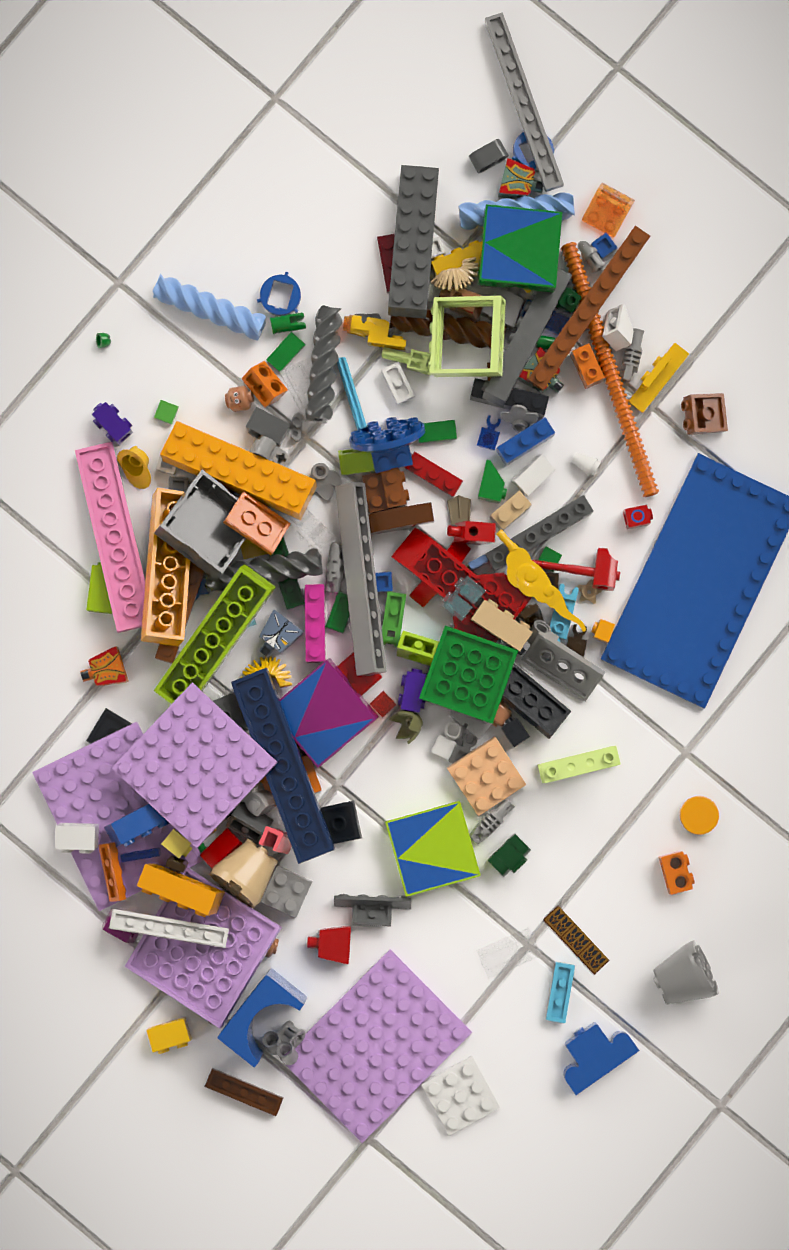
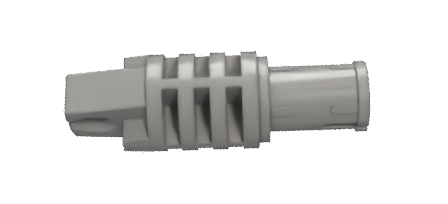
[621,328,645,382]
[469,798,515,844]

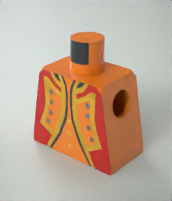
[80,646,129,686]

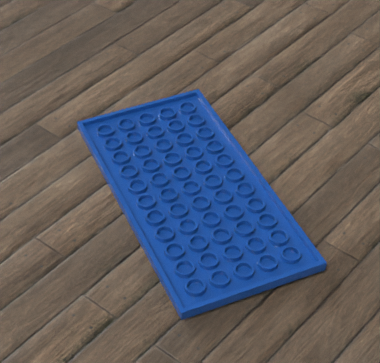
[600,453,789,709]

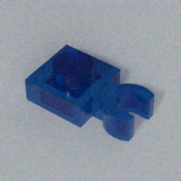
[477,415,501,451]

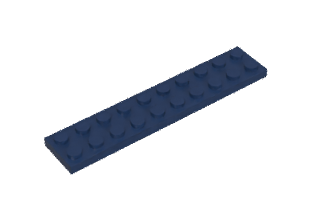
[231,668,336,864]

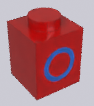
[623,504,653,530]

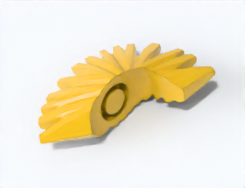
[240,656,292,688]

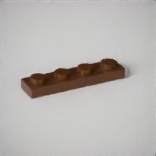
[204,1068,284,1116]

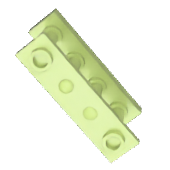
[537,746,621,783]

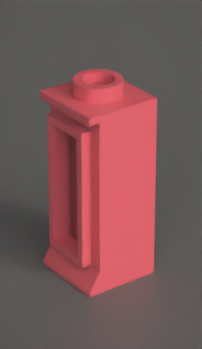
[259,826,292,854]

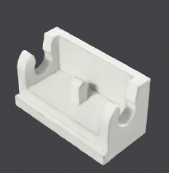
[511,454,556,496]

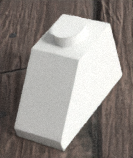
[602,304,634,351]

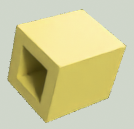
[161,828,193,858]

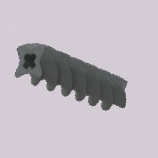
[305,305,343,423]
[205,548,323,592]

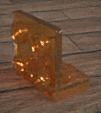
[582,182,635,238]

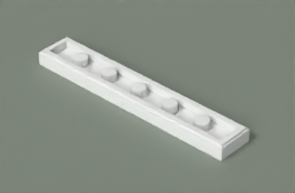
[109,909,229,948]

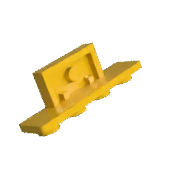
[629,343,689,413]

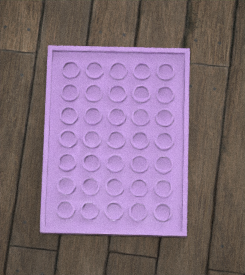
[32,722,204,911]
[280,949,472,1143]

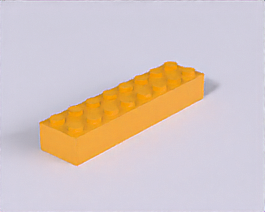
[160,421,317,520]
[141,488,190,646]

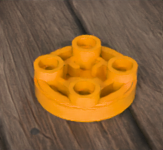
[680,796,719,835]

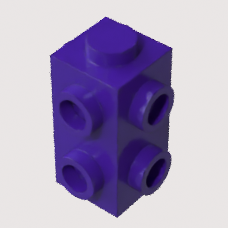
[92,401,133,445]
[398,668,426,713]

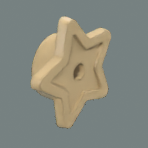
[577,579,602,604]

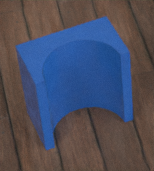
[217,968,307,1068]

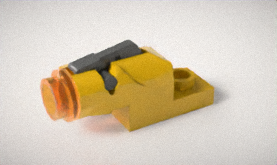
[343,313,406,351]

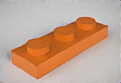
[98,842,126,902]

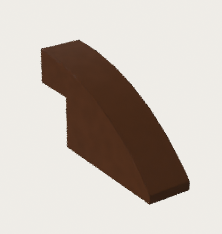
[368,502,434,535]

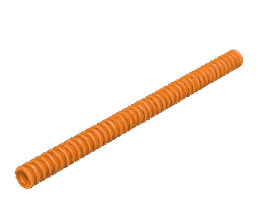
[560,242,659,497]

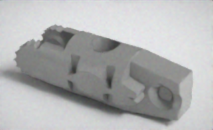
[325,543,344,593]

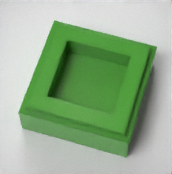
[154,400,179,425]

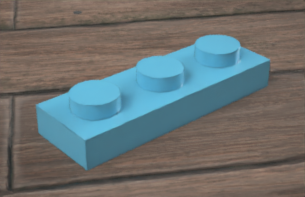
[546,962,575,1023]

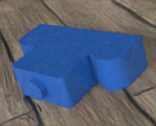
[563,1022,640,1095]

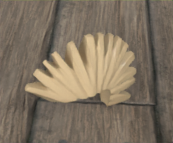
[430,257,479,291]

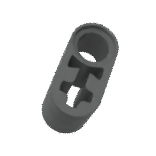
[468,139,509,173]

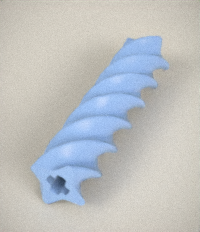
[458,192,575,230]
[152,274,266,341]

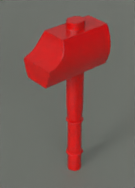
[532,548,620,591]

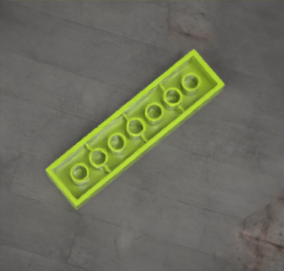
[153,565,276,704]

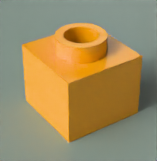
[591,619,615,643]

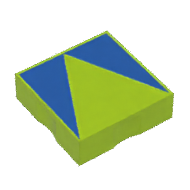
[385,801,481,897]

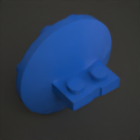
[349,417,425,473]

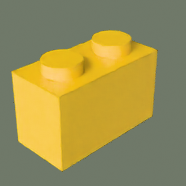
[146,1017,192,1054]

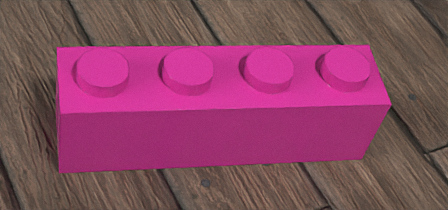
[305,584,326,663]

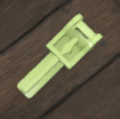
[382,347,433,376]

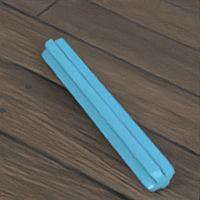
[337,357,367,430]

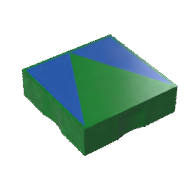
[477,204,562,293]

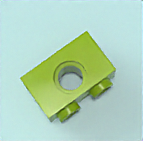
[396,630,439,666]

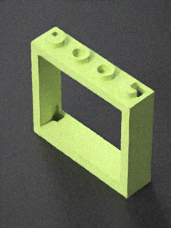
[428,296,506,377]

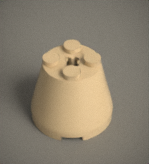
[209,839,278,909]

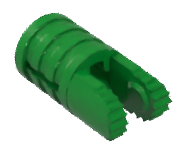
[270,312,306,335]

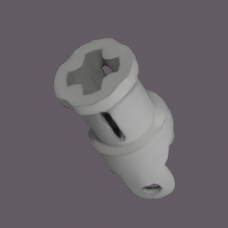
[577,241,607,274]

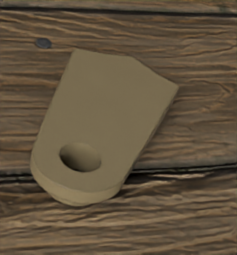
[447,495,471,525]

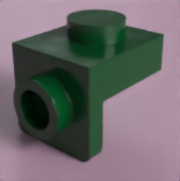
[556,287,582,313]

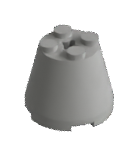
[653,940,719,1005]

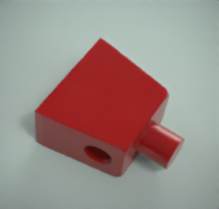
[447,521,496,545]
[307,926,351,964]

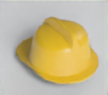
[117,446,151,489]

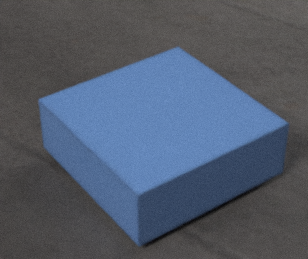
[468,554,488,571]

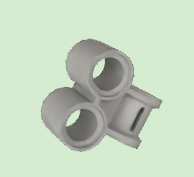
[249,436,289,466]
[262,1021,306,1065]

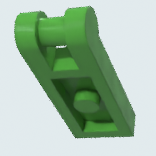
[382,591,406,647]

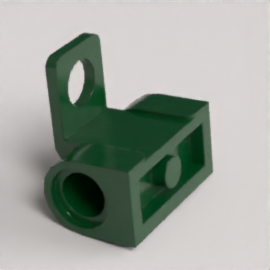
[487,833,531,877]

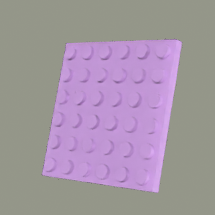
[112,683,278,848]
[125,867,282,1028]

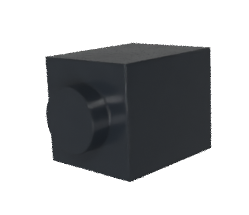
[500,717,530,748]

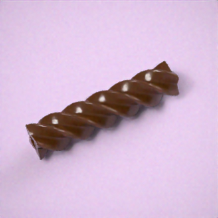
[389,309,506,349]

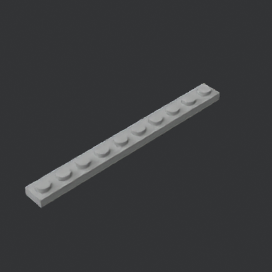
[484,12,564,192]

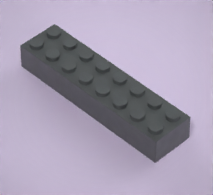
[388,165,439,319]

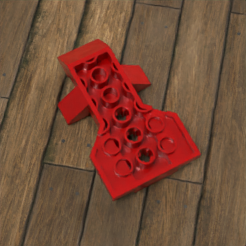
[391,527,532,643]

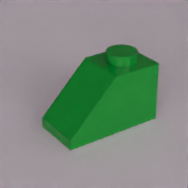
[478,459,507,504]

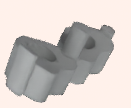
[290,412,303,442]

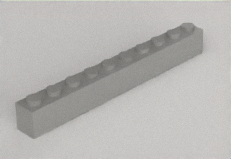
[335,482,387,676]

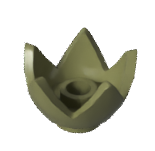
[389,710,423,744]

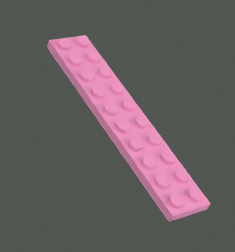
[75,442,145,633]

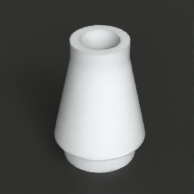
[572,452,602,476]

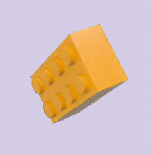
[137,863,225,917]

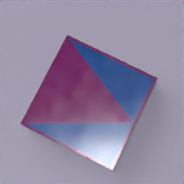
[279,658,379,768]

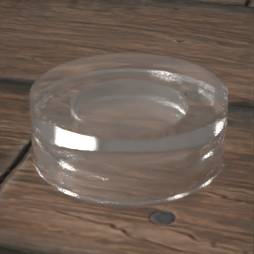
[518,659,537,676]

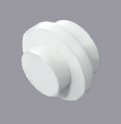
[444,721,463,740]

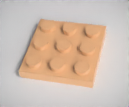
[447,736,526,817]

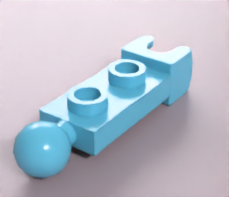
[550,584,579,643]

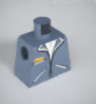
[259,609,304,658]

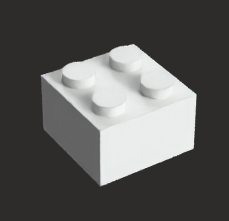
[55,823,99,854]

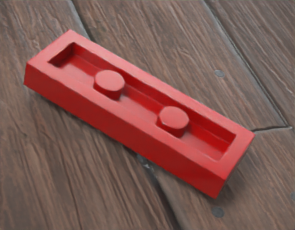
[405,451,463,498]

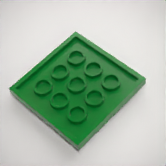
[419,625,518,724]

